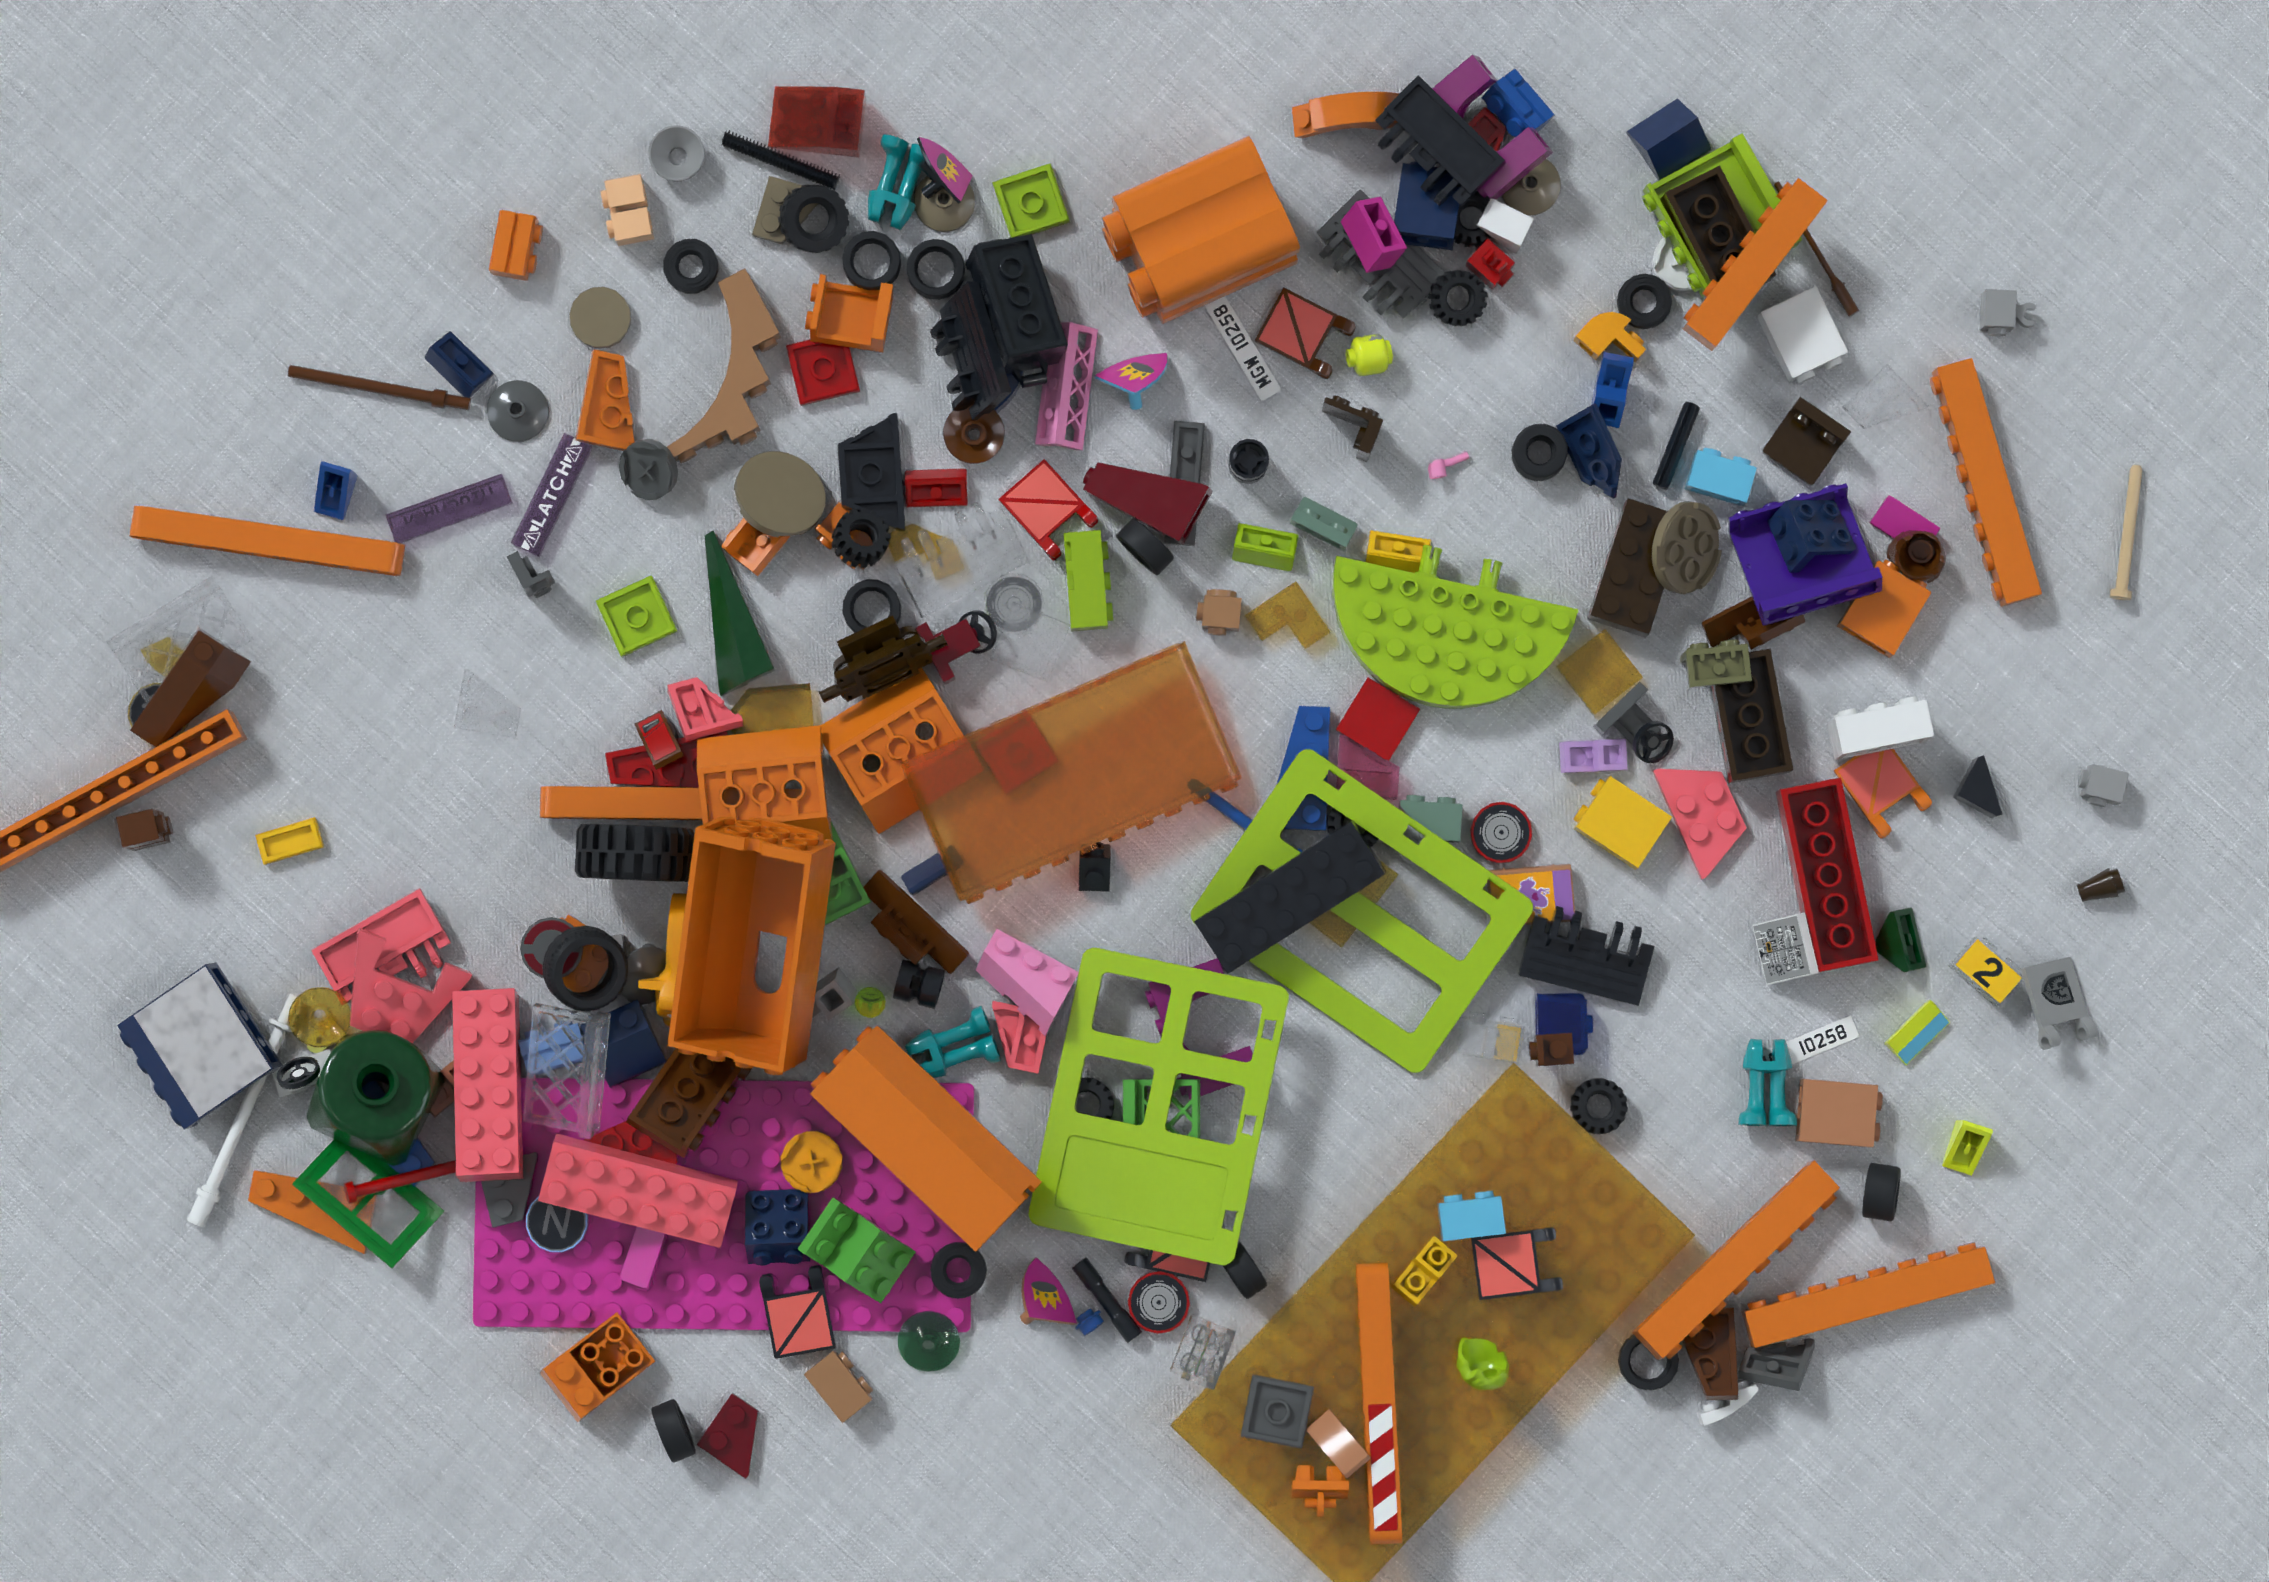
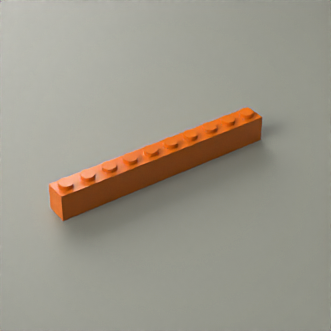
[0,709,247,872]

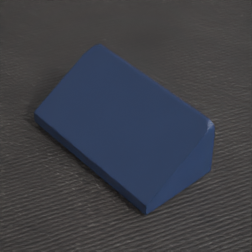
[425,331,494,398]
[901,845,964,895]

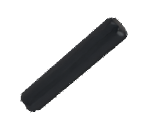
[1653,401,1700,490]

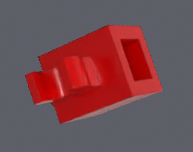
[1465,238,1515,290]

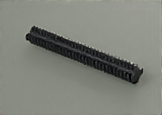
[722,129,840,190]

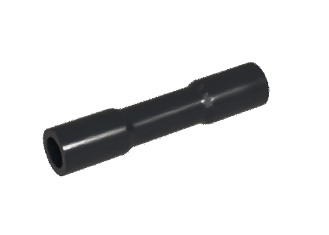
[1072,1257,1142,1343]

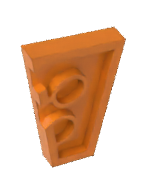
[575,349,635,451]

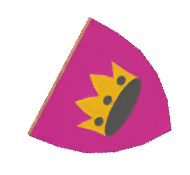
[1020,1257,1077,1325]

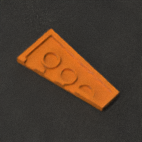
[248,1170,377,1254]

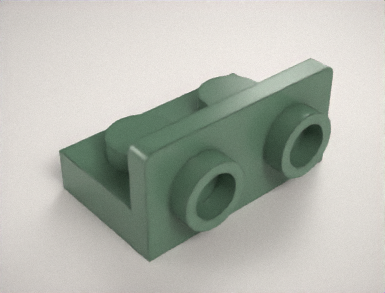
[1290,497,1358,551]

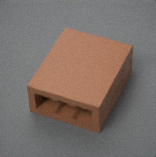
[1795,1079,1883,1147]

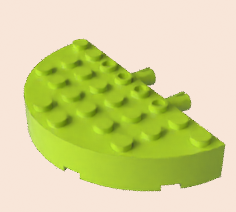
[1332,545,1578,709]

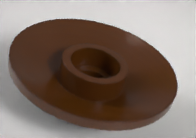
[943,405,1005,464]

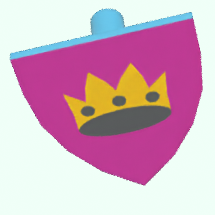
[1094,353,1168,410]

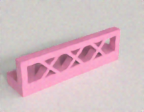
[1035,322,1098,450]

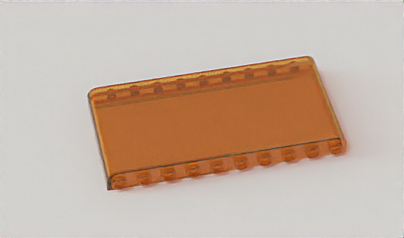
[899,641,1242,904]

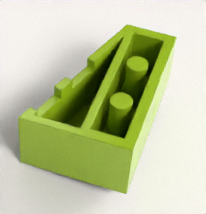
[1063,530,1114,632]

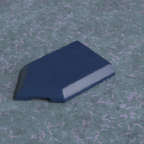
[1556,403,1622,499]

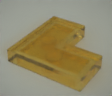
[1245,581,1330,650]

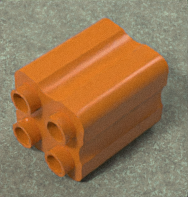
[1102,136,1300,324]

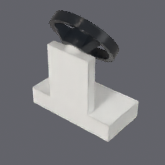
[272,1049,332,1098]

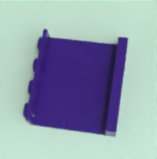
[1728,483,1883,626]

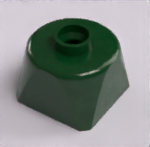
[307,1030,445,1166]

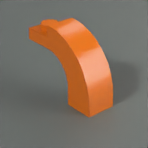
[1292,92,1399,138]

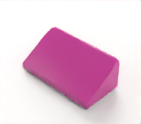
[1869,495,1940,539]
[619,1227,667,1289]

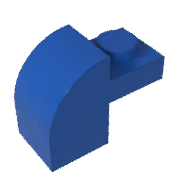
[1591,352,1634,428]

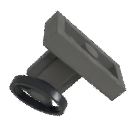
[1593,682,1674,763]

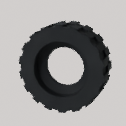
[778,184,849,253]

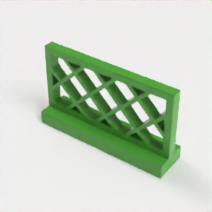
[1123,1079,1200,1138]

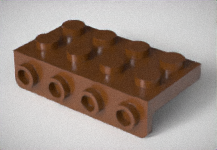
[626,1048,752,1158]

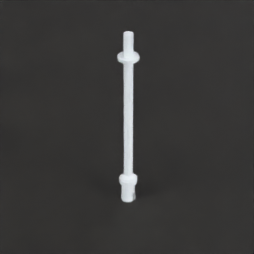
[186,993,301,1228]

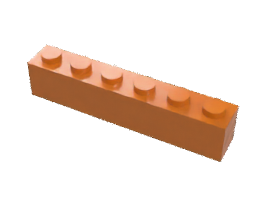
[1682,178,1828,351]

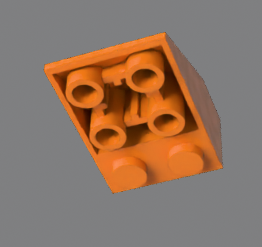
[540,1312,655,1422]

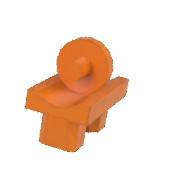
[1291,1465,1349,1517]

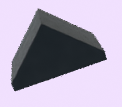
[1953,755,2002,818]

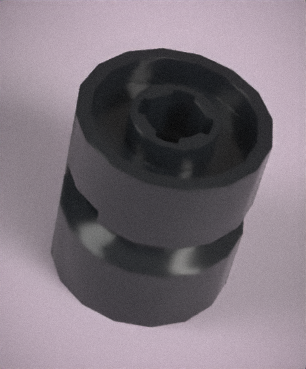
[1228,439,1269,484]
[893,959,945,1009]

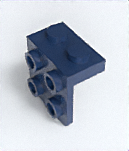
[1767,500,1856,573]
[745,1189,810,1266]

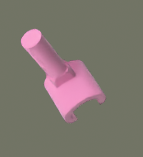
[1428,452,1469,479]

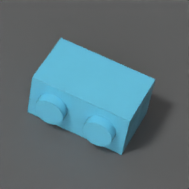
[1684,448,1757,506]
[1437,1191,1506,1241]

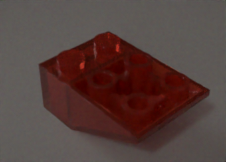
[768,86,866,158]

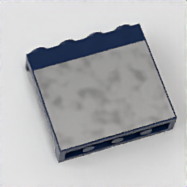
[117,962,283,1130]

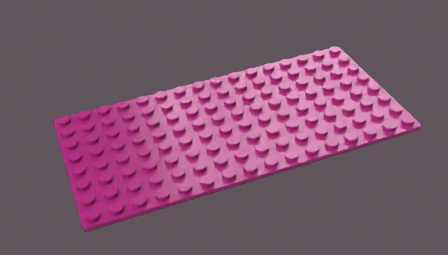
[473,1078,974,1332]

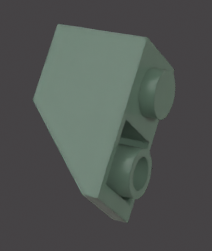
[1399,795,1463,843]

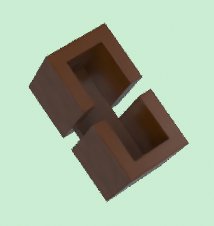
[116,809,173,851]

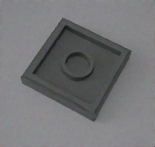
[1240,1374,1314,1449]

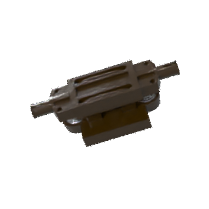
[819,615,948,703]

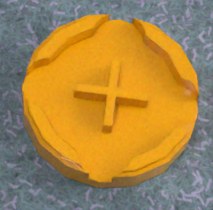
[781,1131,843,1193]

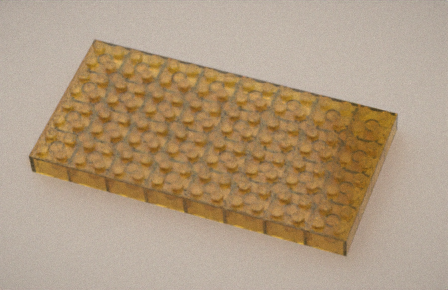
[1170,1062,1695,1582]

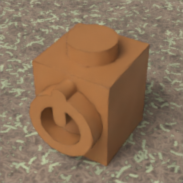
[1196,589,1242,636]

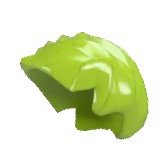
[1456,1338,1509,1390]

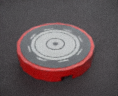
[1470,802,1532,863]
[1128,1271,1190,1334]

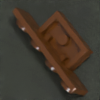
[1702,596,1806,650]
[864,870,969,974]

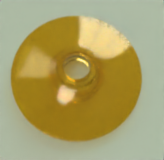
[288,987,351,1047]

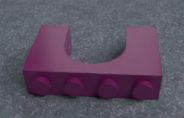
[1432,55,1553,199]
[1144,958,1253,1100]

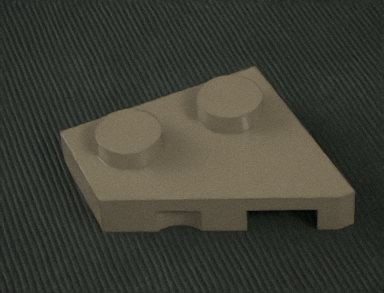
[752,176,818,245]

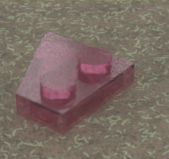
[1336,735,1400,800]

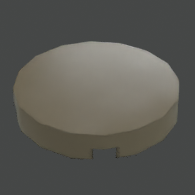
[569,287,631,349]

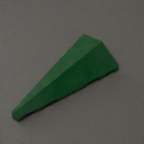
[705,531,775,696]

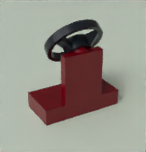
[915,610,997,685]

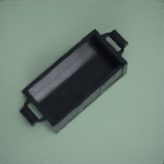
[965,234,1068,388]

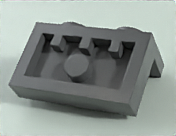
[507,551,555,598]

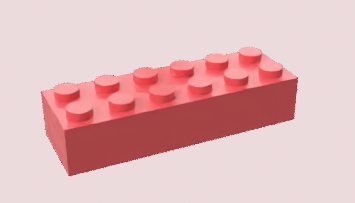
[452,988,523,1182]
[538,1133,738,1248]

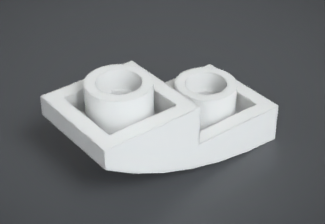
[1697,1380,1758,1426]

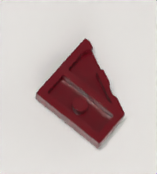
[697,1393,758,1479]

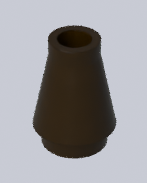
[2077,868,2125,902]

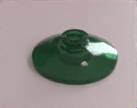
[898,1311,960,1372]

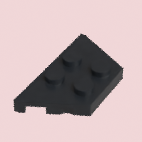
[838,413,905,532]

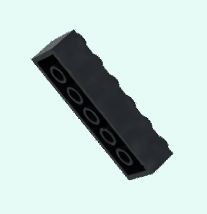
[1194,820,1386,974]

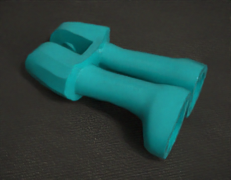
[868,134,925,230]
[905,1006,1001,1078]
[1738,1039,1797,1126]

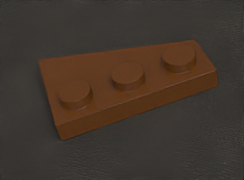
[1682,1307,1738,1400]

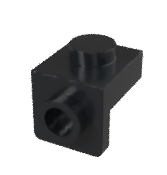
[1079,841,1111,892]

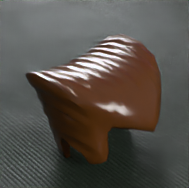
[1886,530,1946,583]

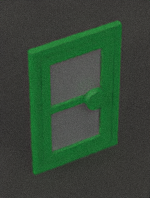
[292,1139,444,1269]

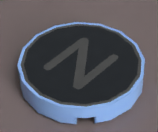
[526,1196,588,1252]

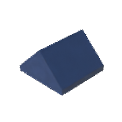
[1626,98,1711,181]

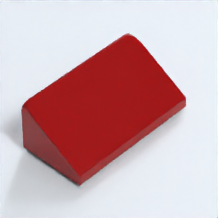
[905,468,968,507]

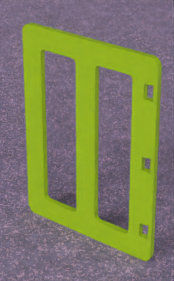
[1191,749,1533,1073]

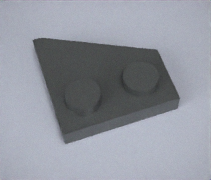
[481,1152,538,1228]
[1738,1338,1815,1391]

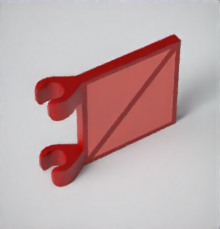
[998,459,1098,561]

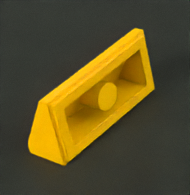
[1365,530,1431,573]

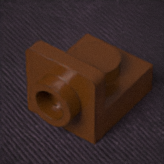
[1529,1033,1574,1067]

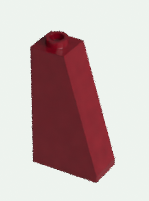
[1083,462,1213,545]

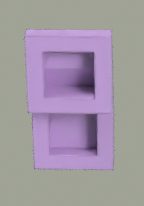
[1559,739,1628,773]

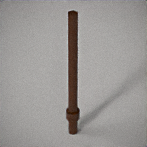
[288,365,471,410]

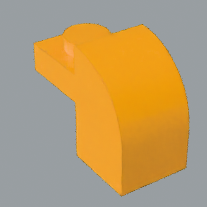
[1573,312,1646,363]

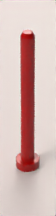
[344,1160,456,1204]

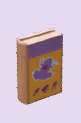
[1487,864,1575,925]

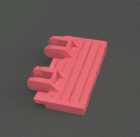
[311,888,451,1004]

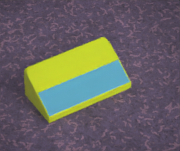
[1884,1000,1950,1066]

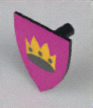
[917,137,973,204]

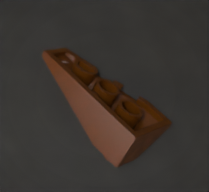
[130,627,251,747]

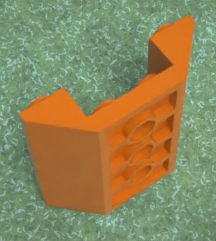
[821,668,984,834]
[697,725,833,841]

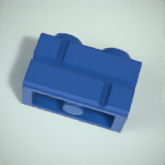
[1482,69,1555,138]

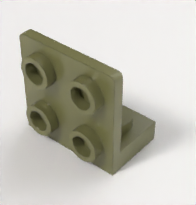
[1680,639,1752,688]

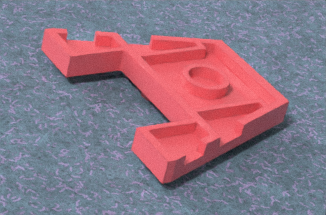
[350,928,472,1043]

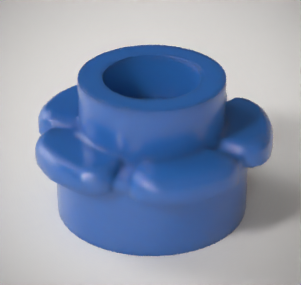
[1075,1308,1104,1336]

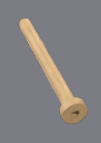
[2110,465,2142,600]

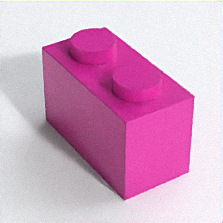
[1340,197,1407,273]

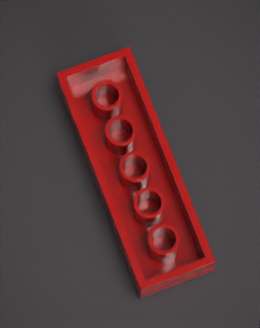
[1776,778,1879,972]

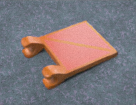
[1834,749,1932,839]

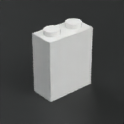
[1757,286,1848,384]

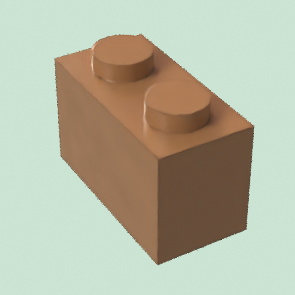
[804,1350,873,1423]

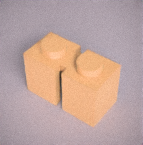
[600,174,654,246]

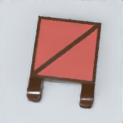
[1255,287,1356,379]

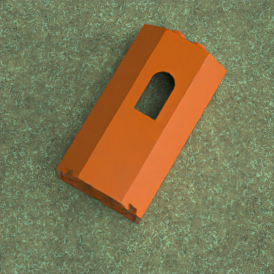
[667,817,836,1075]
[810,1026,1042,1252]

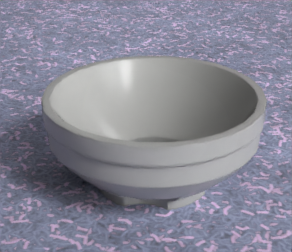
[648,125,705,182]

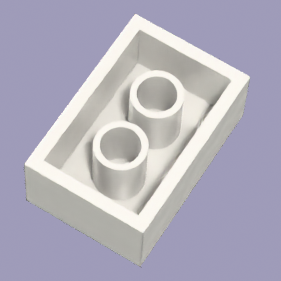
[1827,696,1934,761]

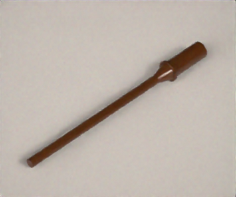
[1774,181,1859,317]

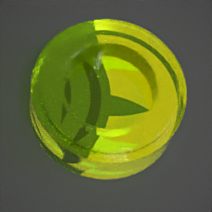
[855,987,886,1018]

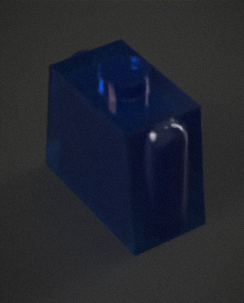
[1535,993,1593,1055]

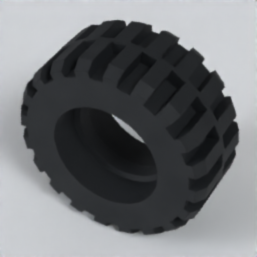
[575,824,695,882]

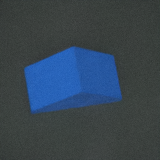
[314,461,358,520]

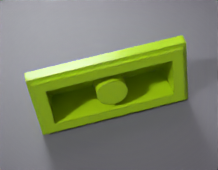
[1232,523,1299,571]

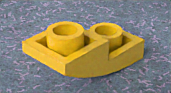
[1391,1236,1458,1307]

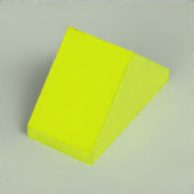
[1942,1120,1993,1176]

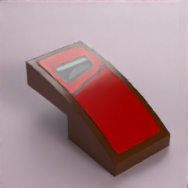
[635,710,684,770]

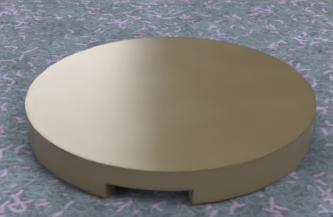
[734,451,826,538]
[1652,501,1722,595]

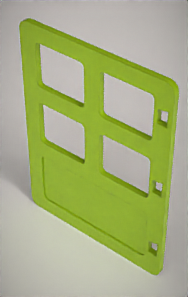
[1028,947,1289,1265]

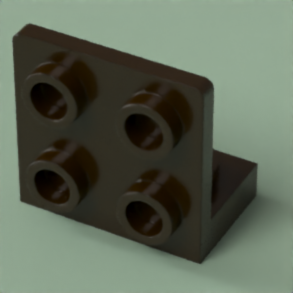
[1322,395,1383,462]
[1762,397,1851,486]

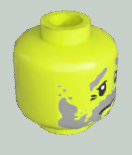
[1345,334,1393,376]

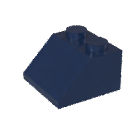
[581,1000,667,1088]

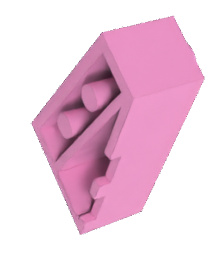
[976,929,1079,1036]

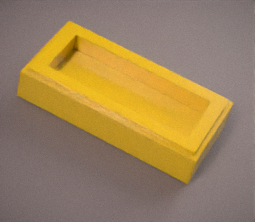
[255,817,324,865]

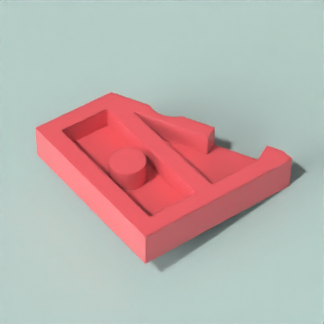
[667,677,743,742]
[992,1001,1047,1074]

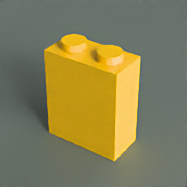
[1573,776,1672,870]

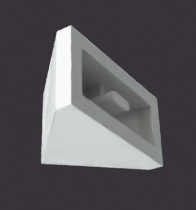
[1477,199,1534,254]

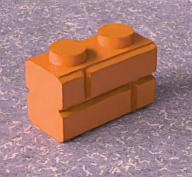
[489,210,543,281]

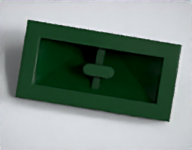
[1875,907,1927,972]

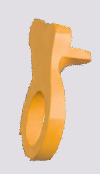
[638,893,687,1028]

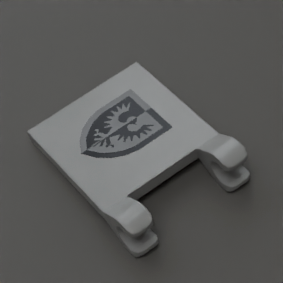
[2021,957,2098,1050]

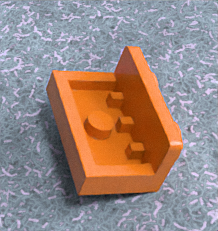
[721,518,790,576]

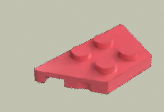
[1652,769,1747,879]

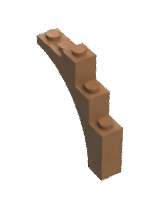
[667,268,781,463]

